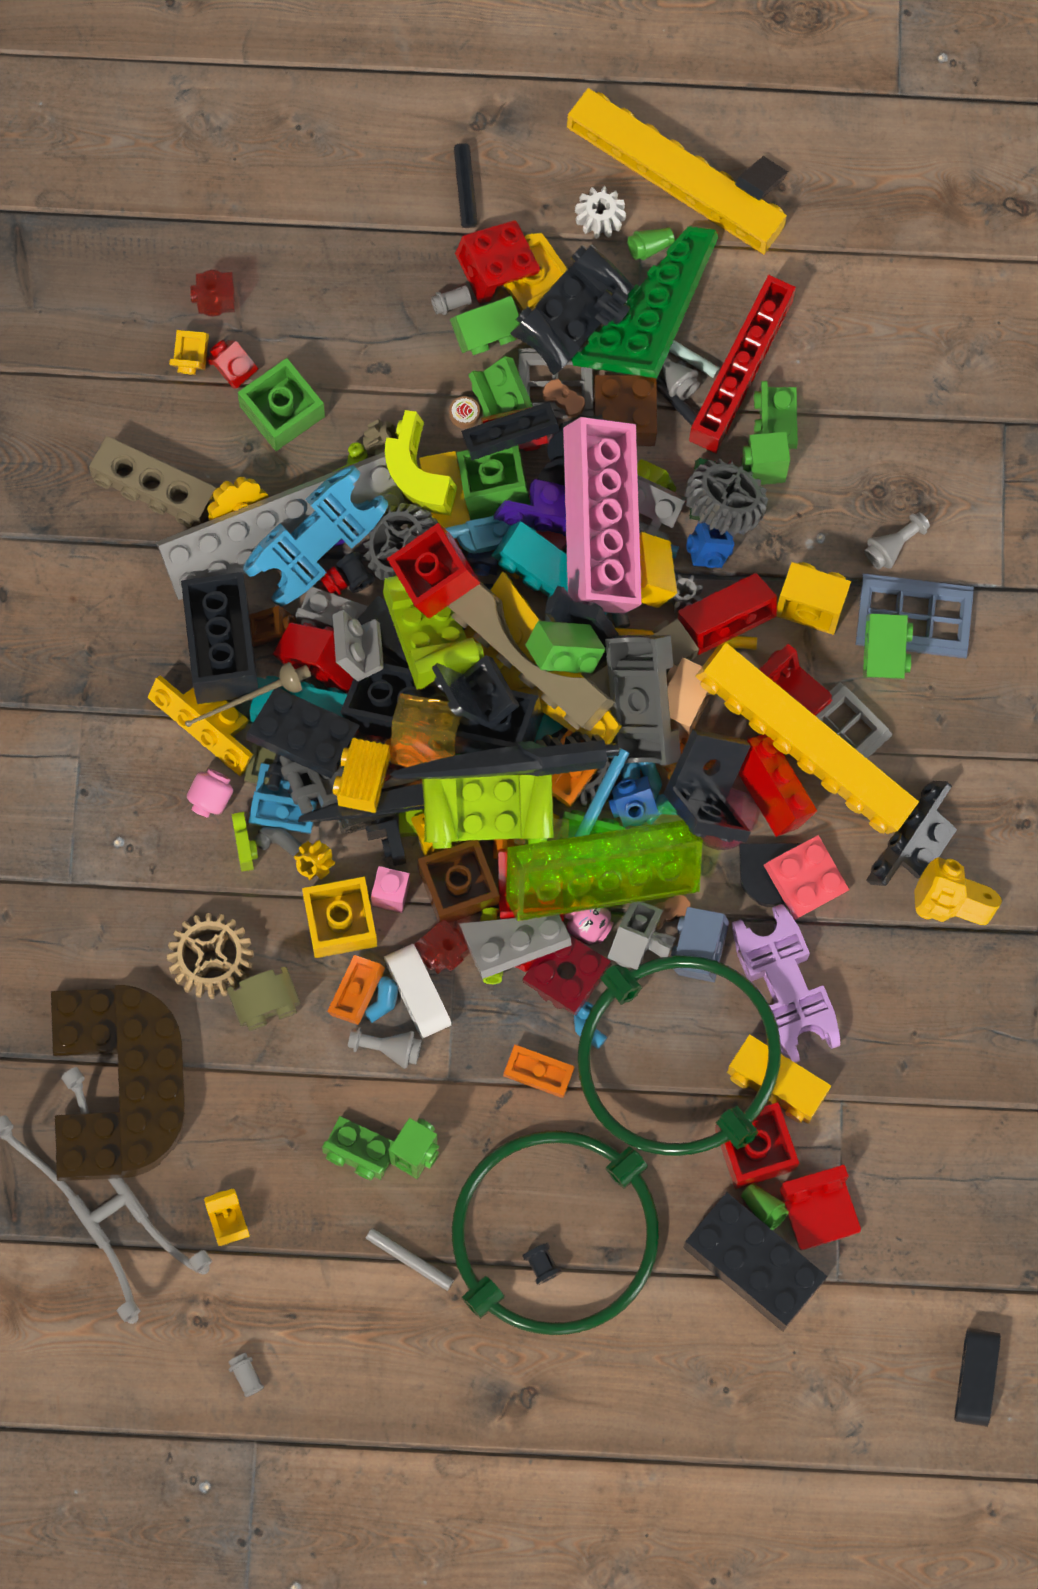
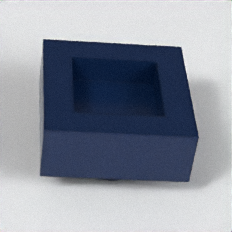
[467,551,499,576]

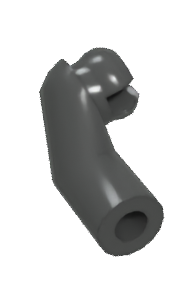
[254,827,302,856]

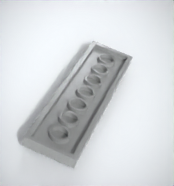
[156,452,405,600]

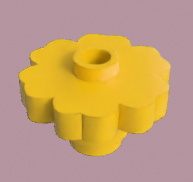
[207,477,269,521]

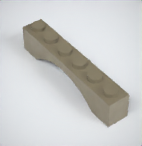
[448,582,615,731]

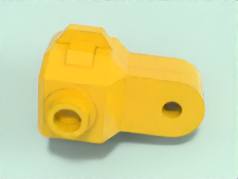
[914,857,1002,925]

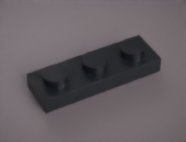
[461,402,560,461]

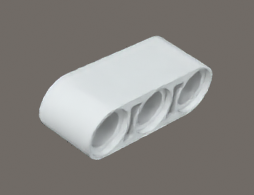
[384,944,451,1039]

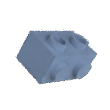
[671,907,729,982]

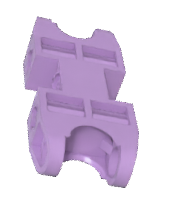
[732,904,840,1063]

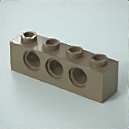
[89,436,216,527]

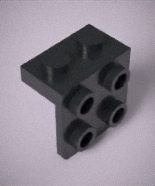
[432,655,520,729]

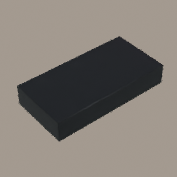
[735,156,788,200]

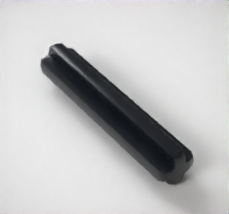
[454,143,477,229]

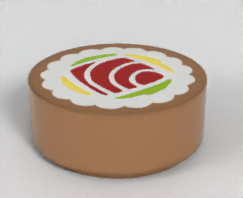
[449,396,480,429]

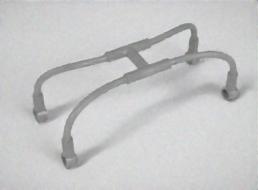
[0,1067,212,1324]

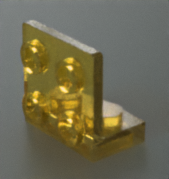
[391,693,461,767]

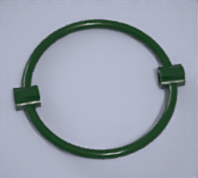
[577,955,781,1156]
[452,1130,659,1335]

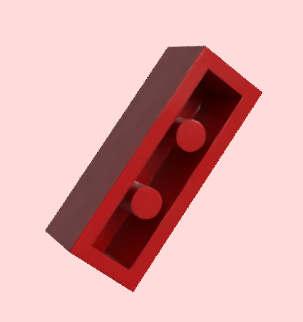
[678,573,777,655]
[738,734,817,837]

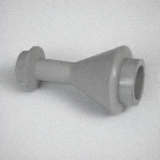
[661,357,700,400]
[864,512,930,569]
[348,1027,422,1069]

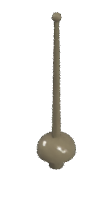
[185,662,311,727]

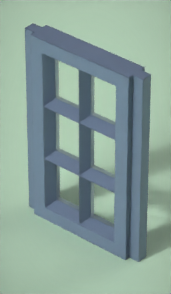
[855,574,974,659]

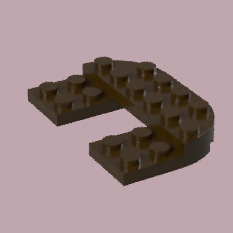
[51,985,185,1181]

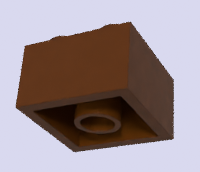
[594,375,657,446]
[418,840,500,926]

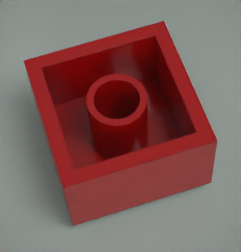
[387,523,480,619]
[715,1102,799,1190]

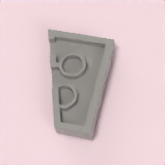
[459,914,572,979]

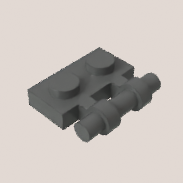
[637,475,686,540]
[279,756,343,814]

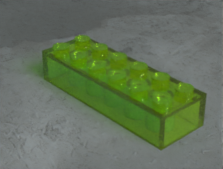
[506,820,703,921]

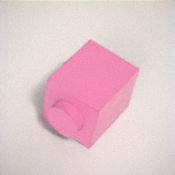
[371,866,410,913]

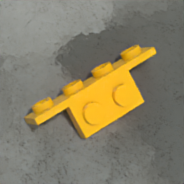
[147,675,253,776]

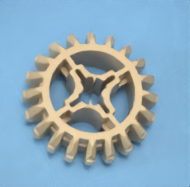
[167,913,254,999]

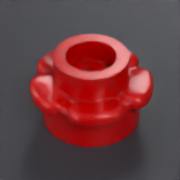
[321,566,348,595]

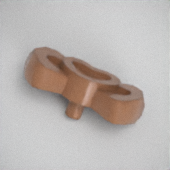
[543,379,585,418]
[652,894,691,930]

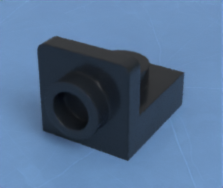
[366,818,406,866]

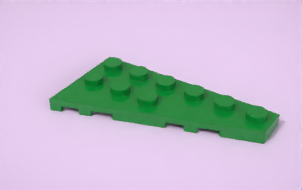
[571,226,718,378]

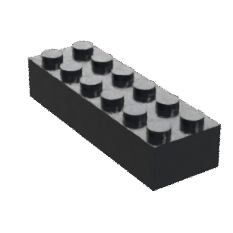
[341,663,544,754]

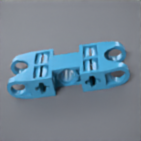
[243,465,388,606]

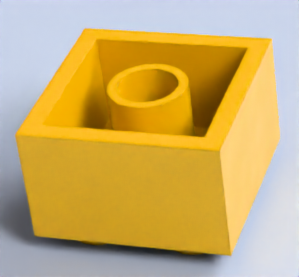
[777,562,851,635]
[302,877,377,958]

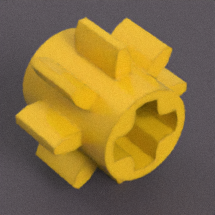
[294,840,335,880]

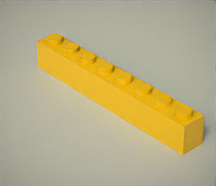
[567,88,787,255]
[695,643,919,834]

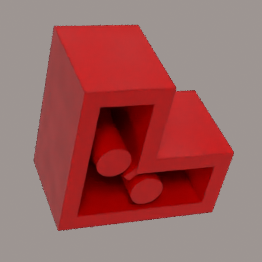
[273,622,354,694]

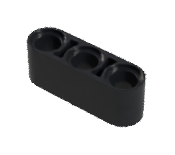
[954,1328,1001,1427]

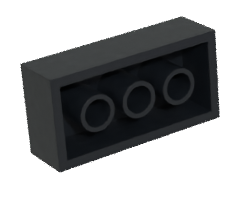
[181,572,259,704]
[683,1192,828,1332]

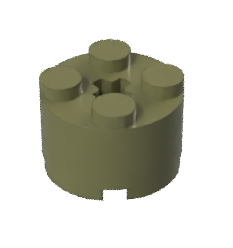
[227,967,300,1031]

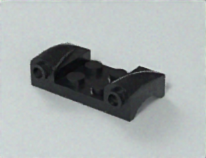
[510,244,635,375]

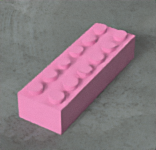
[563,417,642,614]

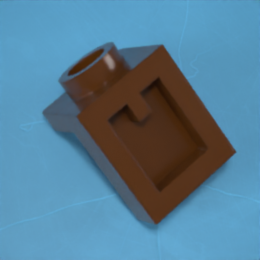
[250,605,297,647]

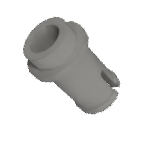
[431,285,472,315]
[228,1353,265,1397]

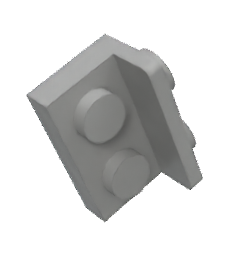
[296,587,368,629]
[333,610,384,681]

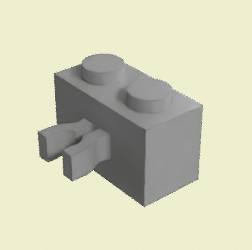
[608,898,676,970]

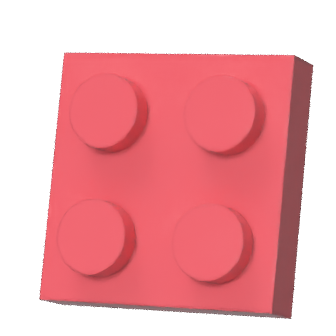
[764,835,849,920]

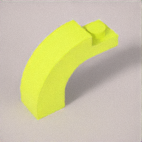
[385,410,457,516]

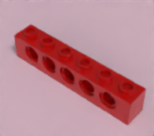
[689,275,796,454]

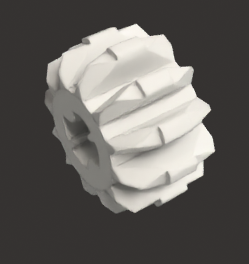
[575,186,626,239]

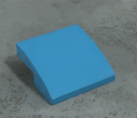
[248,763,318,834]

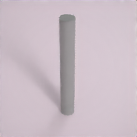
[366,1228,454,1291]

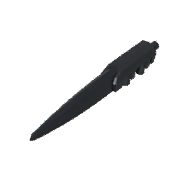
[390,731,620,779]
[298,774,522,822]

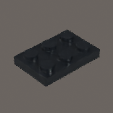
[246,688,360,779]

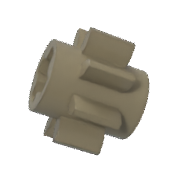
[363,419,398,456]

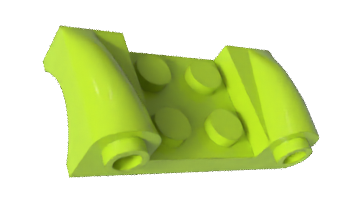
[383,575,484,690]
[422,774,554,849]

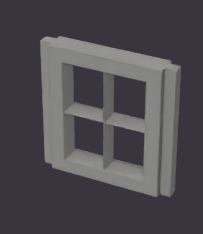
[518,348,593,419]
[816,682,893,759]

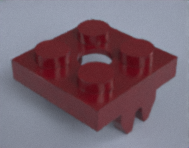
[522,935,612,1016]

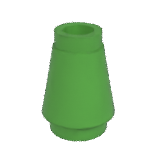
[627,227,675,260]
[741,1183,789,1230]

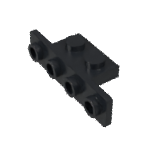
[545,586,620,645]
[866,781,957,886]

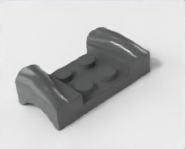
[605,635,681,765]

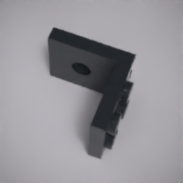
[663,729,751,842]

